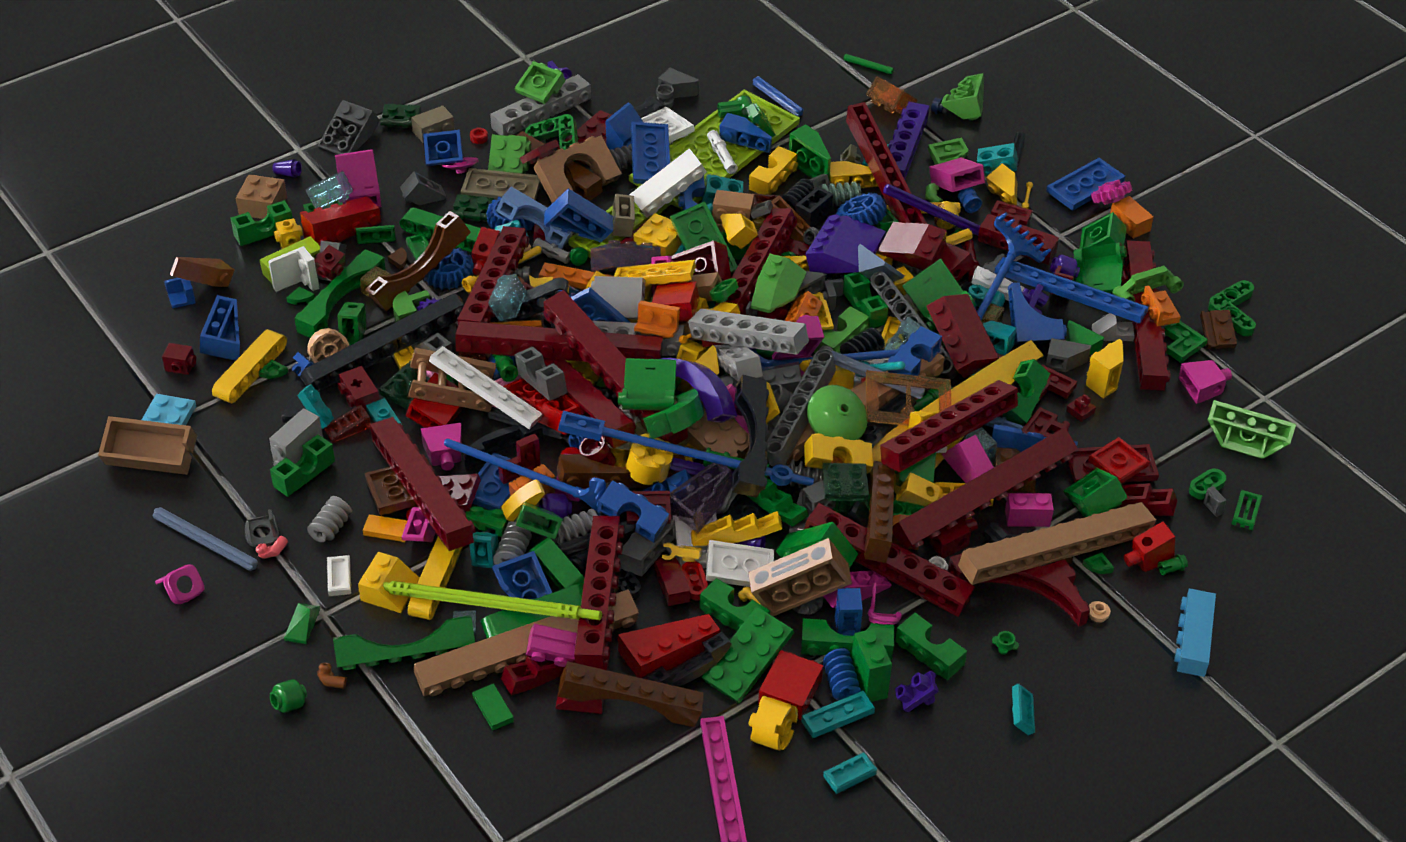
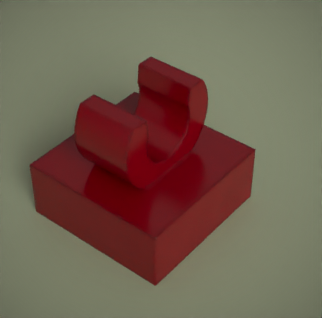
[1066,394,1096,422]

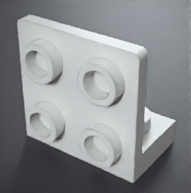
[268,246,319,292]

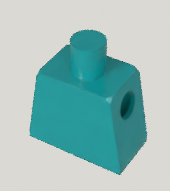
[983,321,1017,355]

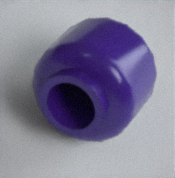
[1049,254,1080,278]
[539,493,572,521]

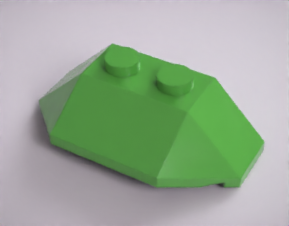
[751,254,807,313]
[1208,400,1296,459]

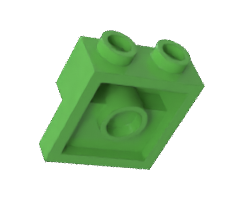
[514,61,566,104]
[488,134,531,174]

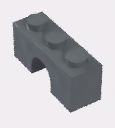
[515,347,567,401]

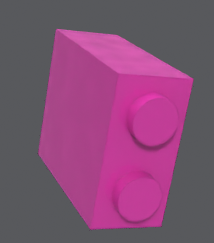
[929,158,985,192]

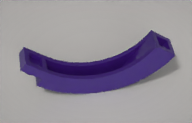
[662,358,737,423]

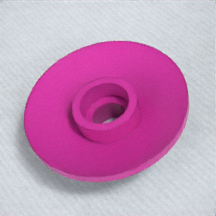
[442,157,478,173]

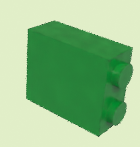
[852,628,892,702]

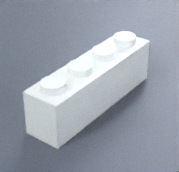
[629,149,707,218]

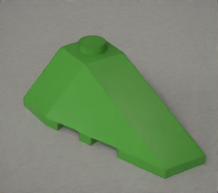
[942,73,984,120]

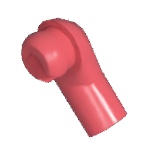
[256,536,288,559]

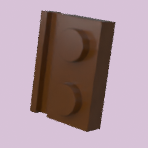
[1200,310,1237,349]

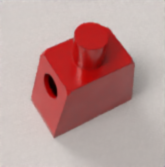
[472,227,500,276]
[1123,521,1175,572]

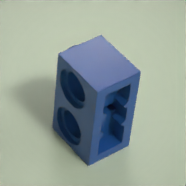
[835,588,863,636]

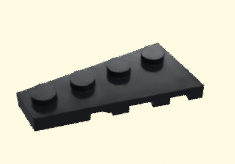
[858,393,917,448]

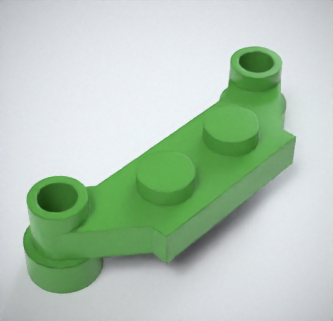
[1112,266,1184,302]

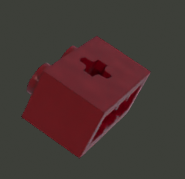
[338,366,379,414]

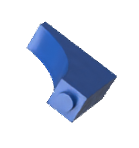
[1008,282,1067,345]

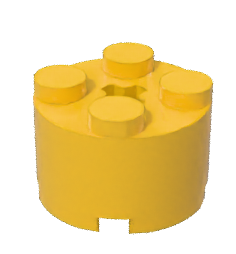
[626,434,673,485]
[749,696,798,751]

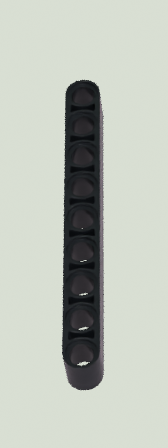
[300,294,465,392]

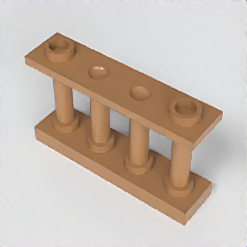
[408,347,496,412]

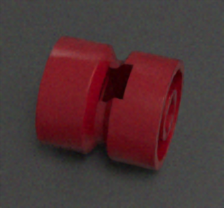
[579,436,616,466]

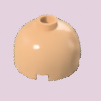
[307,328,349,364]

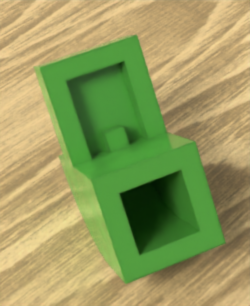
[393,290,430,323]

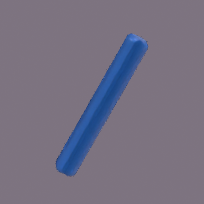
[753,76,803,117]

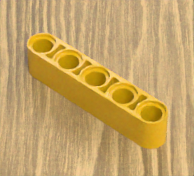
[212,329,287,404]
[408,536,463,620]

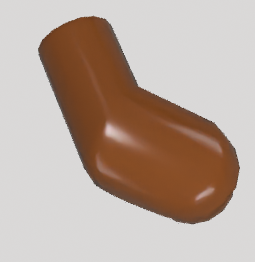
[317,663,347,689]

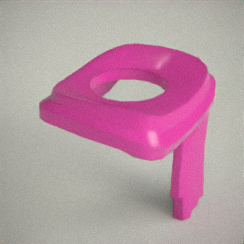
[155,564,204,604]
[867,583,902,625]

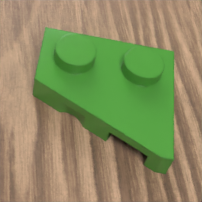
[927,138,969,165]

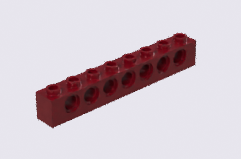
[715,208,797,315]
[457,226,529,325]
[880,380,1018,472]
[804,503,975,617]
[574,516,625,670]

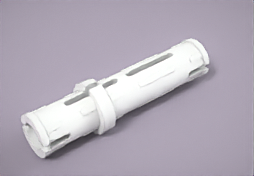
[707,130,738,174]

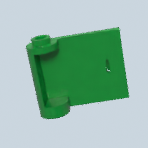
[1074,242,1127,293]
[902,259,976,334]
[618,358,676,411]

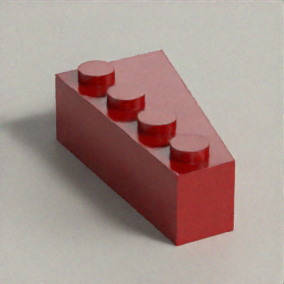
[300,196,381,246]
[503,378,581,435]
[618,614,720,679]

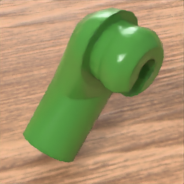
[925,183,943,202]

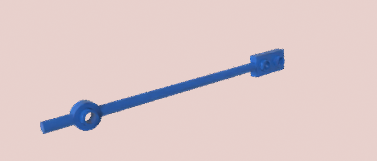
[558,411,814,486]

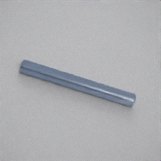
[832,351,925,399]

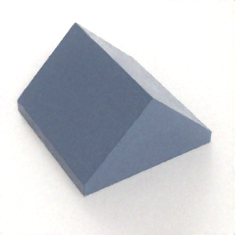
[858,244,905,285]

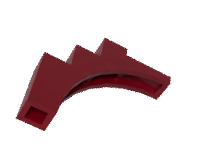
[948,553,1090,626]

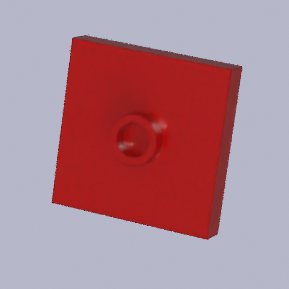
[1088,437,1150,484]

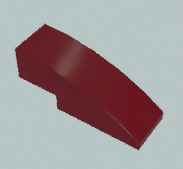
[1117,483,1177,516]
[653,557,690,606]
[501,656,575,695]

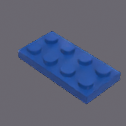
[631,122,670,184]
[1046,158,1126,211]

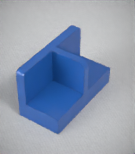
[164,278,196,308]

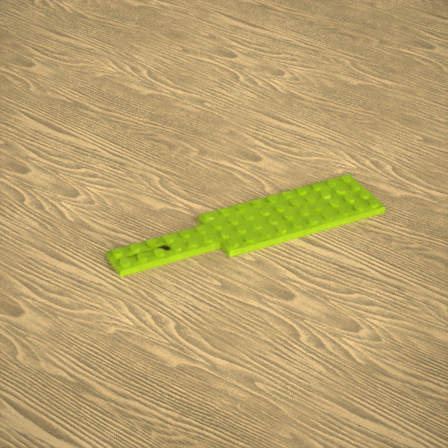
[568,90,800,260]

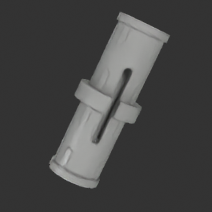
[533,238,570,264]

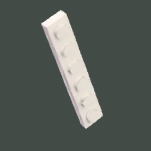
[429,346,543,429]

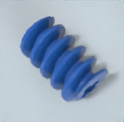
[823,648,861,700]

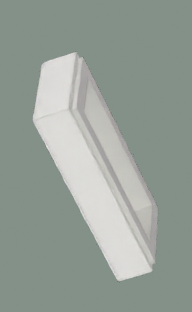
[327,555,351,596]

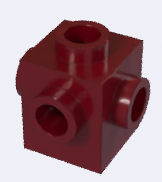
[314,245,346,281]

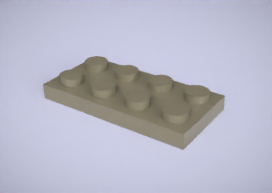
[461,168,541,201]

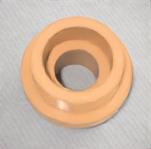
[1089,601,1111,623]

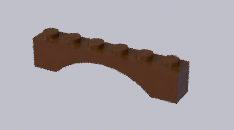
[516,131,602,201]
[365,211,471,311]
[556,454,685,488]
[864,461,895,563]
[558,661,703,727]

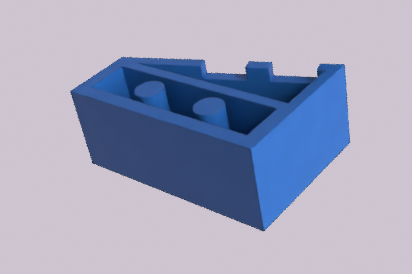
[544,188,613,242]
[200,295,240,361]

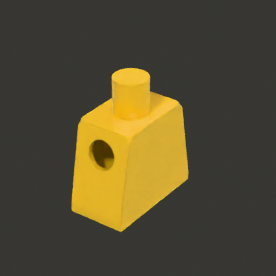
[895,473,940,507]

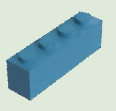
[1174,589,1216,677]

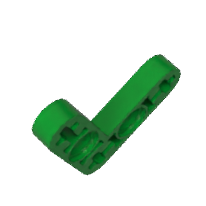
[525,114,578,161]
[1208,280,1256,337]

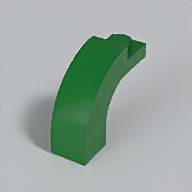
[643,389,704,439]

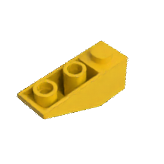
[829,161,878,188]

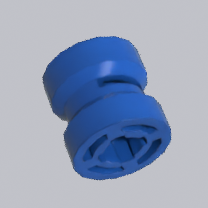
[958,187,982,213]

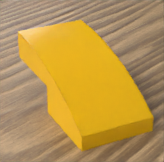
[501,479,545,522]

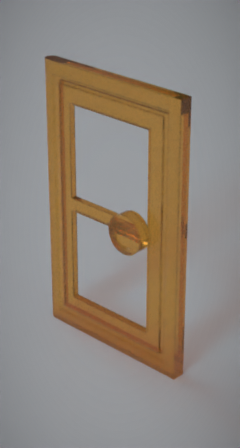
[866,370,952,426]

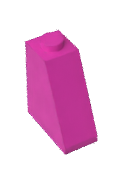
[942,435,994,483]

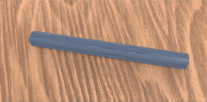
[153,507,258,571]

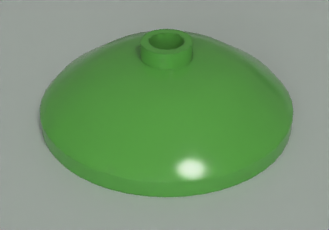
[807,385,867,440]

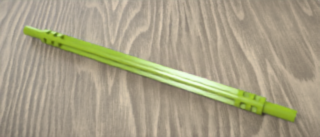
[383,581,602,620]

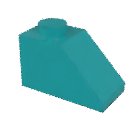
[470,532,499,568]

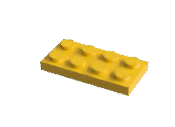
[613,260,696,287]

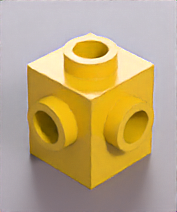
[274,218,303,249]

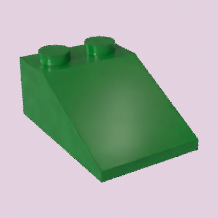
[789,124,831,179]

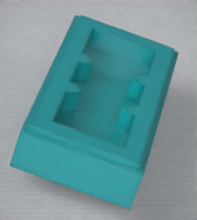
[366,398,402,424]
[1012,684,1035,735]
[823,752,877,794]

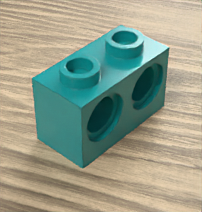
[977,143,1018,176]
[702,174,743,204]

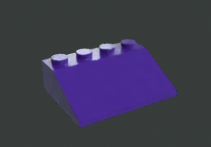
[806,215,886,273]

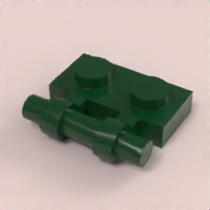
[380,104,421,129]
[451,194,494,222]

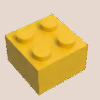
[633,213,682,258]

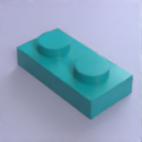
[297,384,334,429]

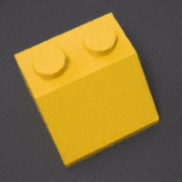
[358,552,420,613]

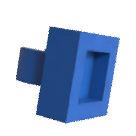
[292,352,314,378]

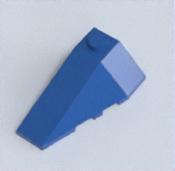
[989,424,1078,459]
[492,551,552,600]

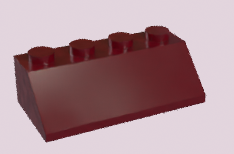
[926,294,1000,379]

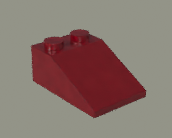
[877,222,947,270]
[671,241,731,281]

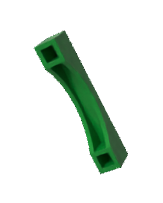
[295,249,386,338]
[333,615,475,670]

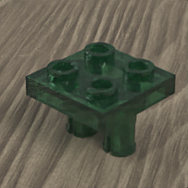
[379,361,430,409]
[822,463,869,513]

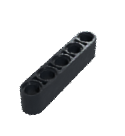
[490,278,569,322]

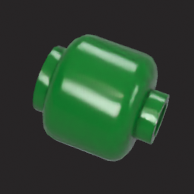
[270,679,307,713]

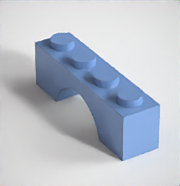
[496,186,573,249]

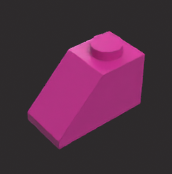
[402,507,436,542]

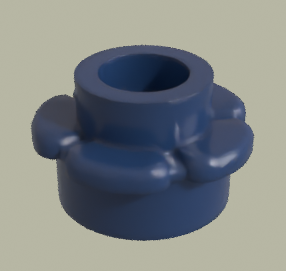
[931,97,944,114]

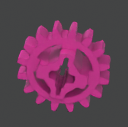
[1091,180,1133,205]

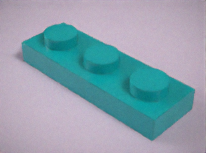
[801,691,875,738]

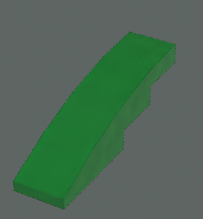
[748,478,809,527]

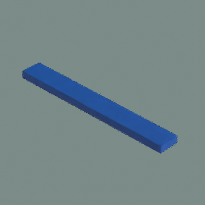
[994,257,1148,323]

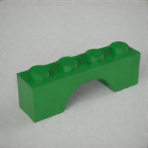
[801,618,894,660]

